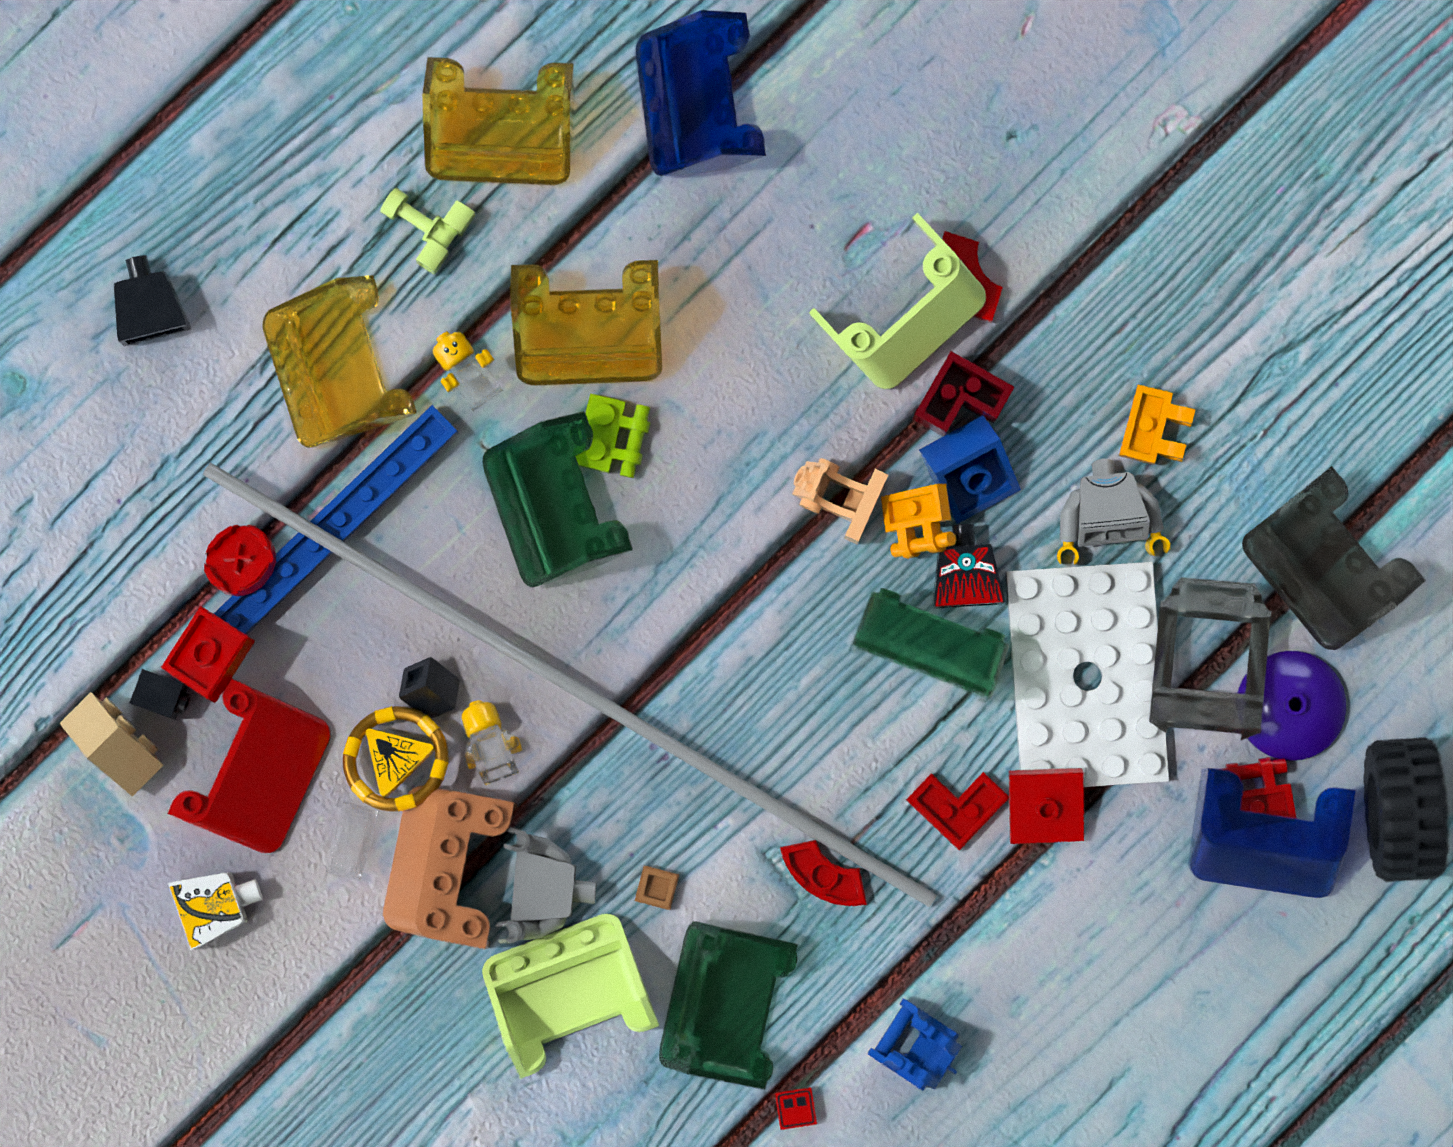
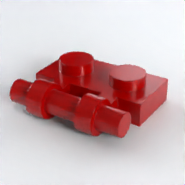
[1212,757,1297,832]

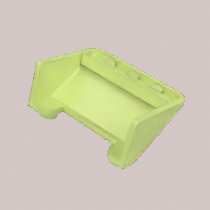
[482,914,659,1079]

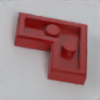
[906,772,1009,851]

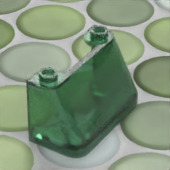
[659,921,798,1090]

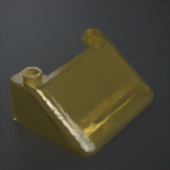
[262,275,417,448]

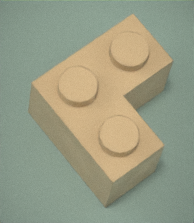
[59,692,164,797]

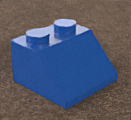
[919,416,1021,524]

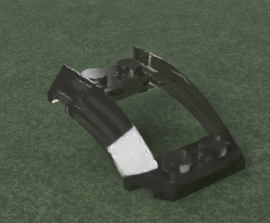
[1149,577,1271,741]

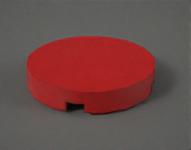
[204,525,276,597]

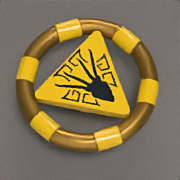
[343,706,449,812]

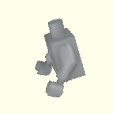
[497,828,597,944]

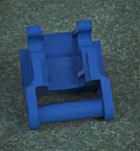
[867,998,962,1091]

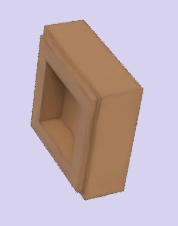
[634,865,679,910]

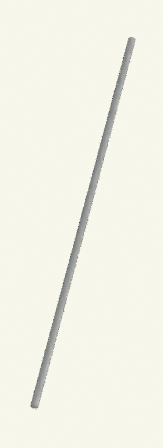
[203,462,937,907]

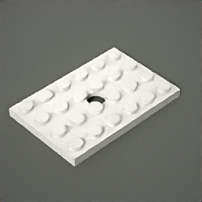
[1006,562,1169,787]

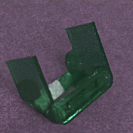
[849,588,1010,703]

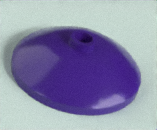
[1236,651,1346,761]

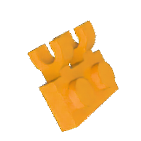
[1119,384,1196,465]

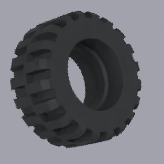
[1363,737,1449,882]

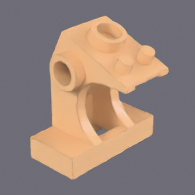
[792,458,888,544]

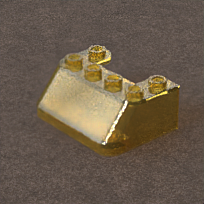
[422,57,574,185]
[510,260,662,385]

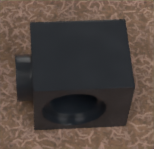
[129,669,191,720]

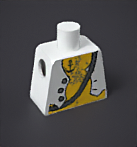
[168,872,263,950]

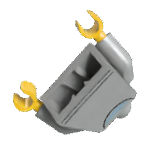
[1057,459,1170,565]

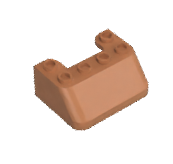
[383,786,517,949]

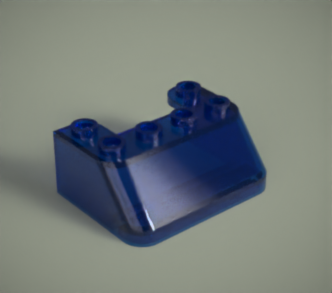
[635,10,766,176]
[1188,768,1356,898]

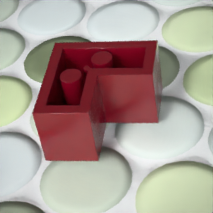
[912,351,1015,437]

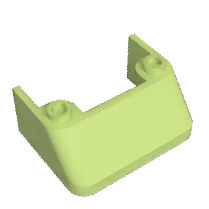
[809,213,986,389]

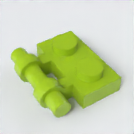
[573,393,651,479]

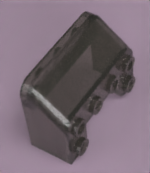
[1242,466,1426,650]

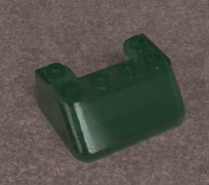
[482,411,633,588]

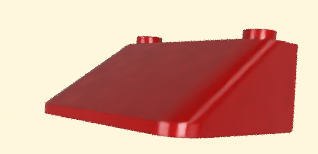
[167,679,331,853]

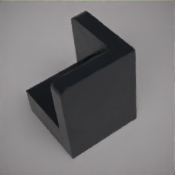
[399,657,460,719]

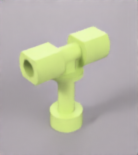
[380,188,475,275]

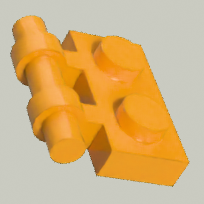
[881,484,956,559]

